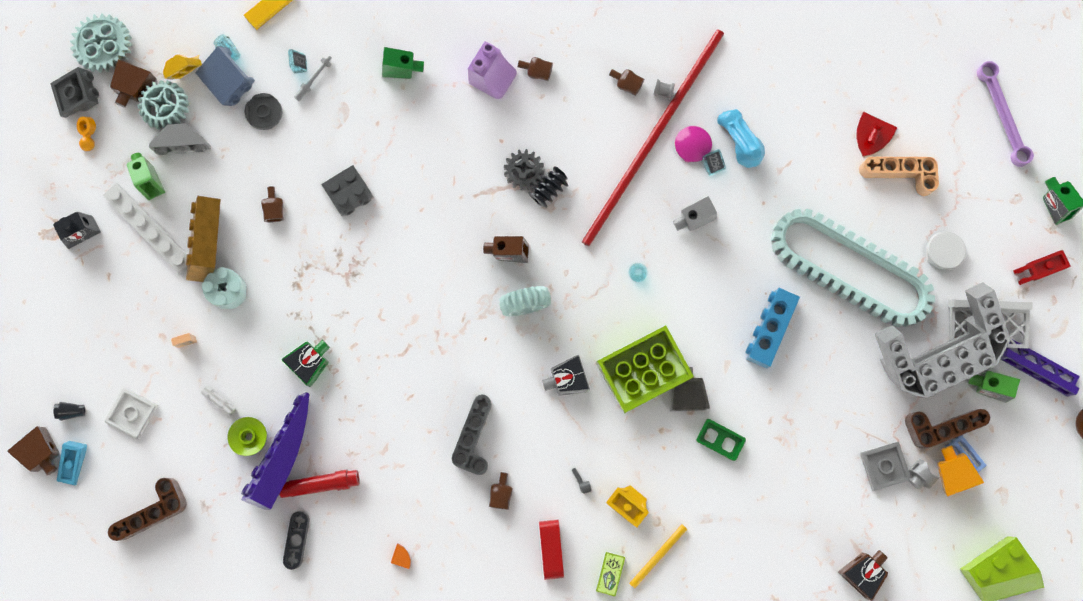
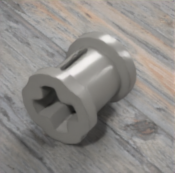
[653,79,675,100]

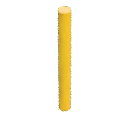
[629,524,688,588]

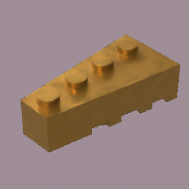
[186,195,221,282]

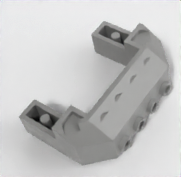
[875,282,1011,398]

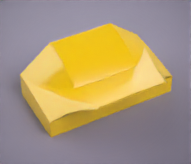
[163,54,202,79]
[606,485,649,528]

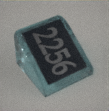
[288,49,307,74]
[701,149,726,176]

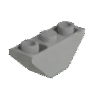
[149,123,211,155]

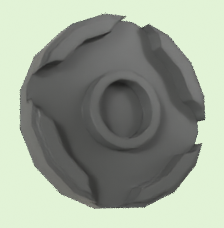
[244,93,283,130]

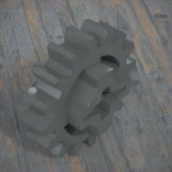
[504,149,544,191]

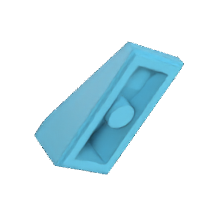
[56,441,87,485]

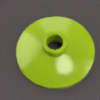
[227,417,267,456]

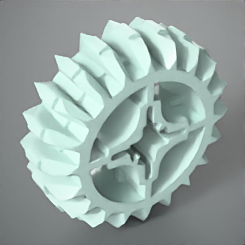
[137,80,190,130]
[499,286,551,317]

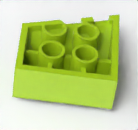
[960,536,1045,601]

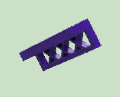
[1000,339,1080,397]

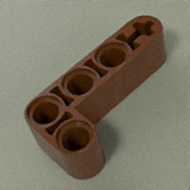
[905,409,991,448]
[108,478,187,541]

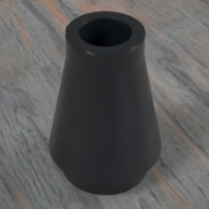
[53,402,85,421]

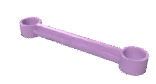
[977,61,1034,167]

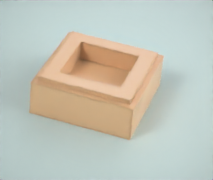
[171,333,197,348]

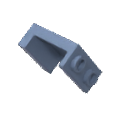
[195,46,255,106]

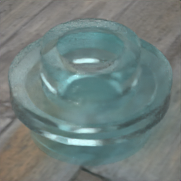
[628,263,648,282]

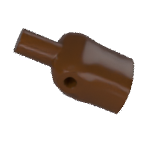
[517,57,553,81]
[609,69,645,96]
[261,186,284,223]
[489,472,513,510]

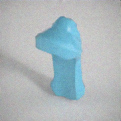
[717,109,765,168]

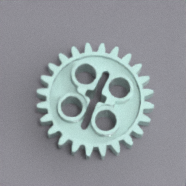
[70,13,133,73]

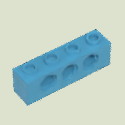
[745,288,800,369]

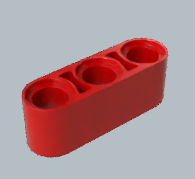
[539,519,564,580]

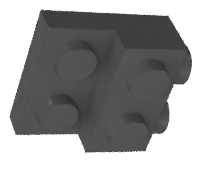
[50,67,99,118]
[321,165,374,216]

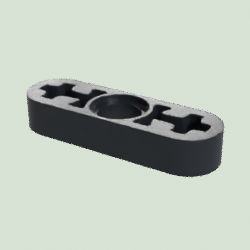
[283,511,310,570]

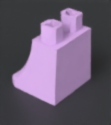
[467,41,517,99]

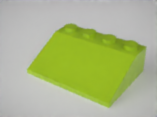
[596,325,694,414]

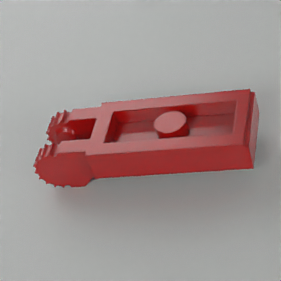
[1013,250,1071,285]

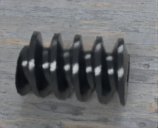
[528,166,569,208]

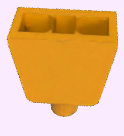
[937,446,984,497]

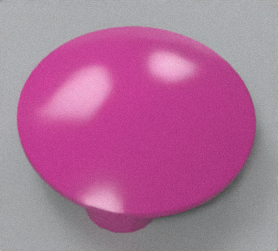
[675,126,712,162]

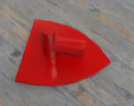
[856,112,897,157]

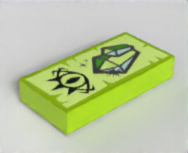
[596,552,625,596]

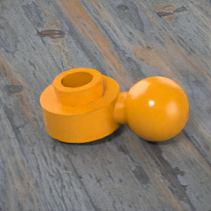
[76,117,96,151]

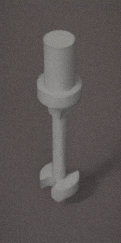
[294,56,332,102]

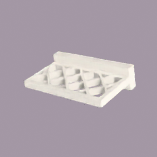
[948,299,1033,348]

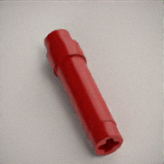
[279,469,360,498]

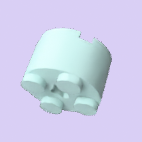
[202,267,247,309]

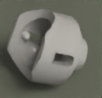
[909,459,940,490]

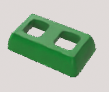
[696,419,746,461]

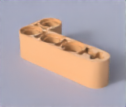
[859,157,939,196]

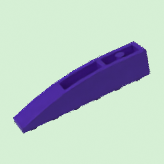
[241,392,310,510]

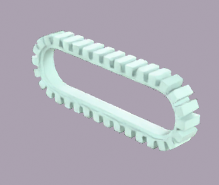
[771,208,935,327]

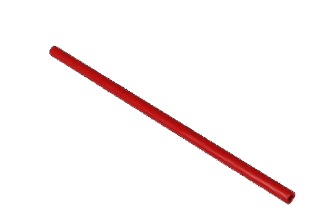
[582,29,724,247]

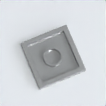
[860,442,911,491]

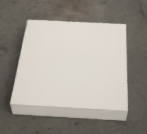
[103,387,159,440]

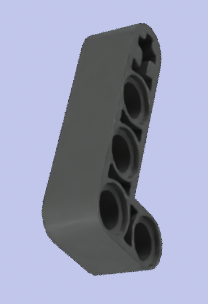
[451,394,492,475]

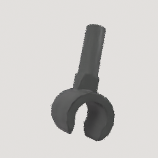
[571,468,592,493]

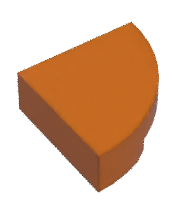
[391,543,411,569]

